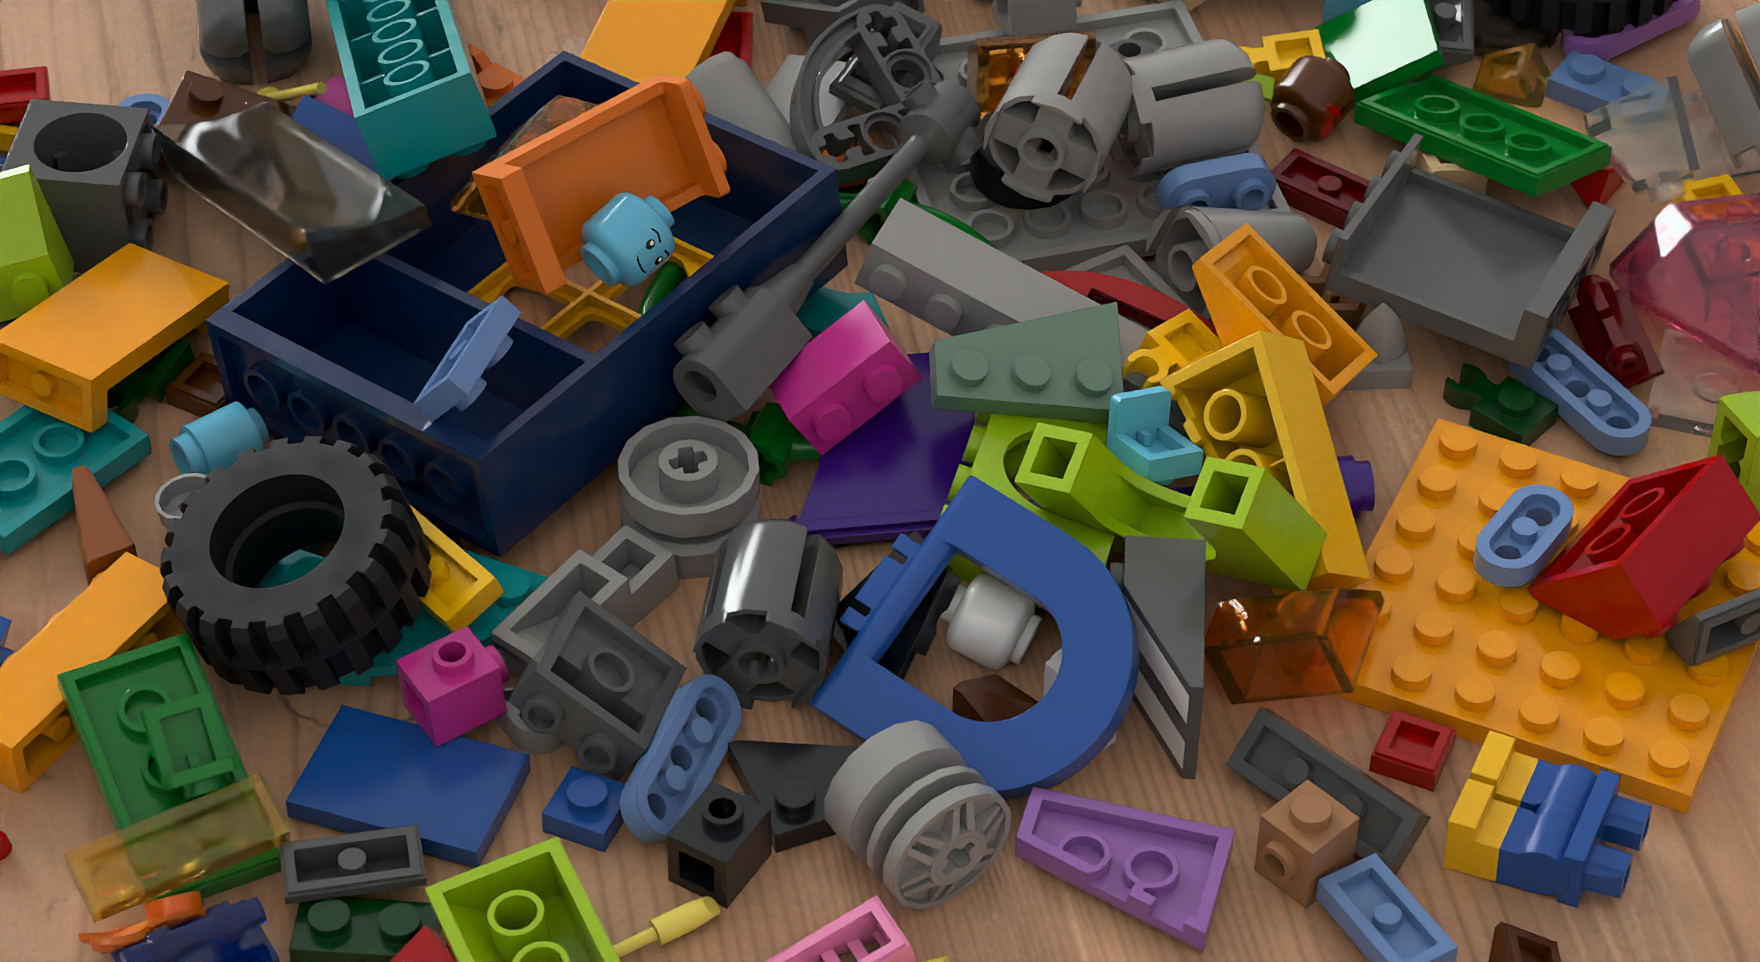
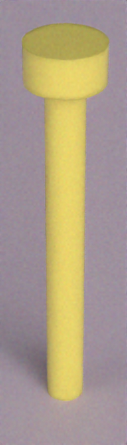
[257,82,327,102]

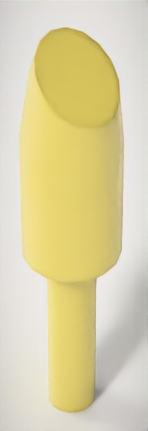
[613,896,720,958]

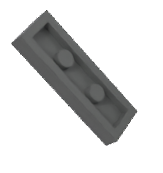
[1226,707,1431,876]

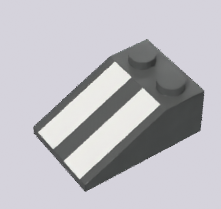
[1110,536,1206,779]

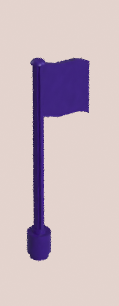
[788,352,1375,545]

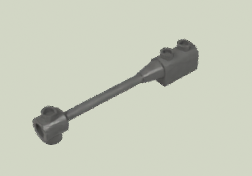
[673,79,984,422]

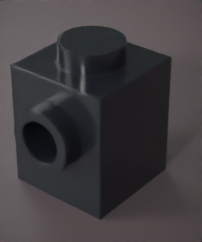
[666,781,772,908]

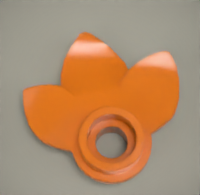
[78,890,212,954]

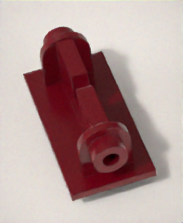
[1568,274,1665,389]

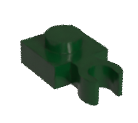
[107,339,195,423]
[1443,363,1559,446]

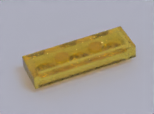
[65,772,290,923]

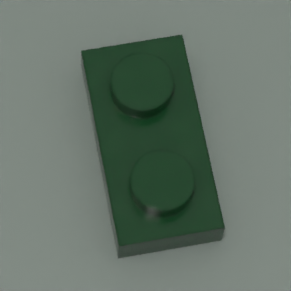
[289,897,441,962]

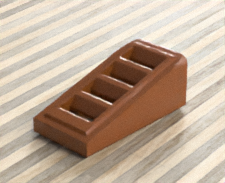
[72,465,137,586]

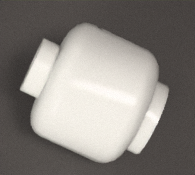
[940,573,1042,671]

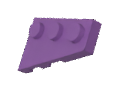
[1015,787,1235,952]

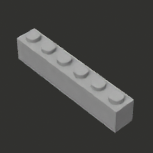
[854,198,1191,441]

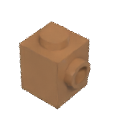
[1254,779,1360,909]

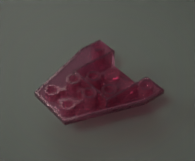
[1609,192,1760,374]

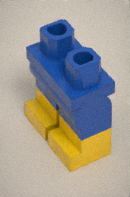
[1443,730,1652,908]

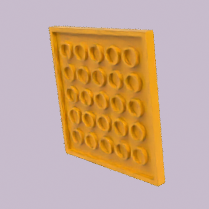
[1303,418,1760,814]

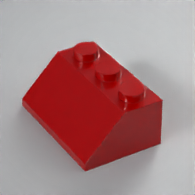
[1528,454,1760,640]

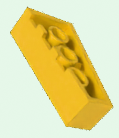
[1159,330,1371,603]

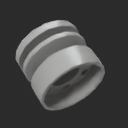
[824,720,1011,910]

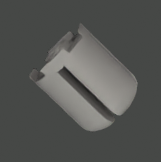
[1688,2,1760,169]
[983,32,1133,202]
[1109,38,1265,179]

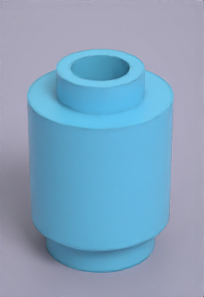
[169,401,269,475]

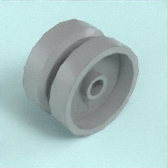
[618,416,760,579]

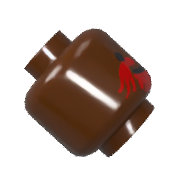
[1270,55,1355,142]

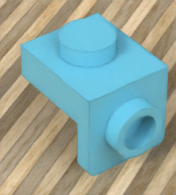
[1106,386,1204,486]

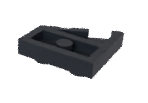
[728,740,859,853]

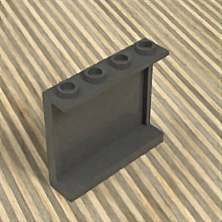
[1322,133,1616,369]

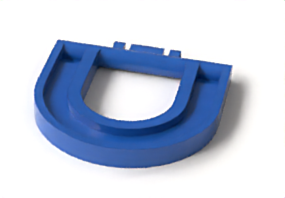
[808,475,1139,800]

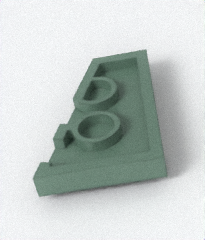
[929,302,1124,423]

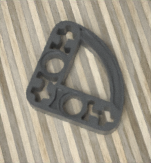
[790,4,942,186]

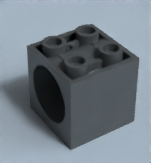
[1,99,168,273]

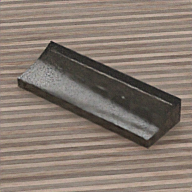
[151,101,432,285]

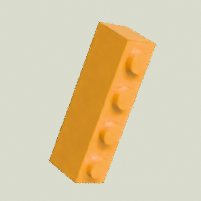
[0,551,186,794]

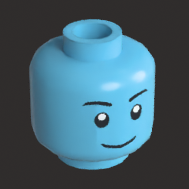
[579,192,675,287]

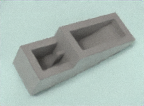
[491,524,680,663]

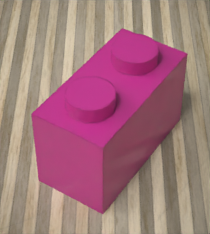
[769,300,922,456]

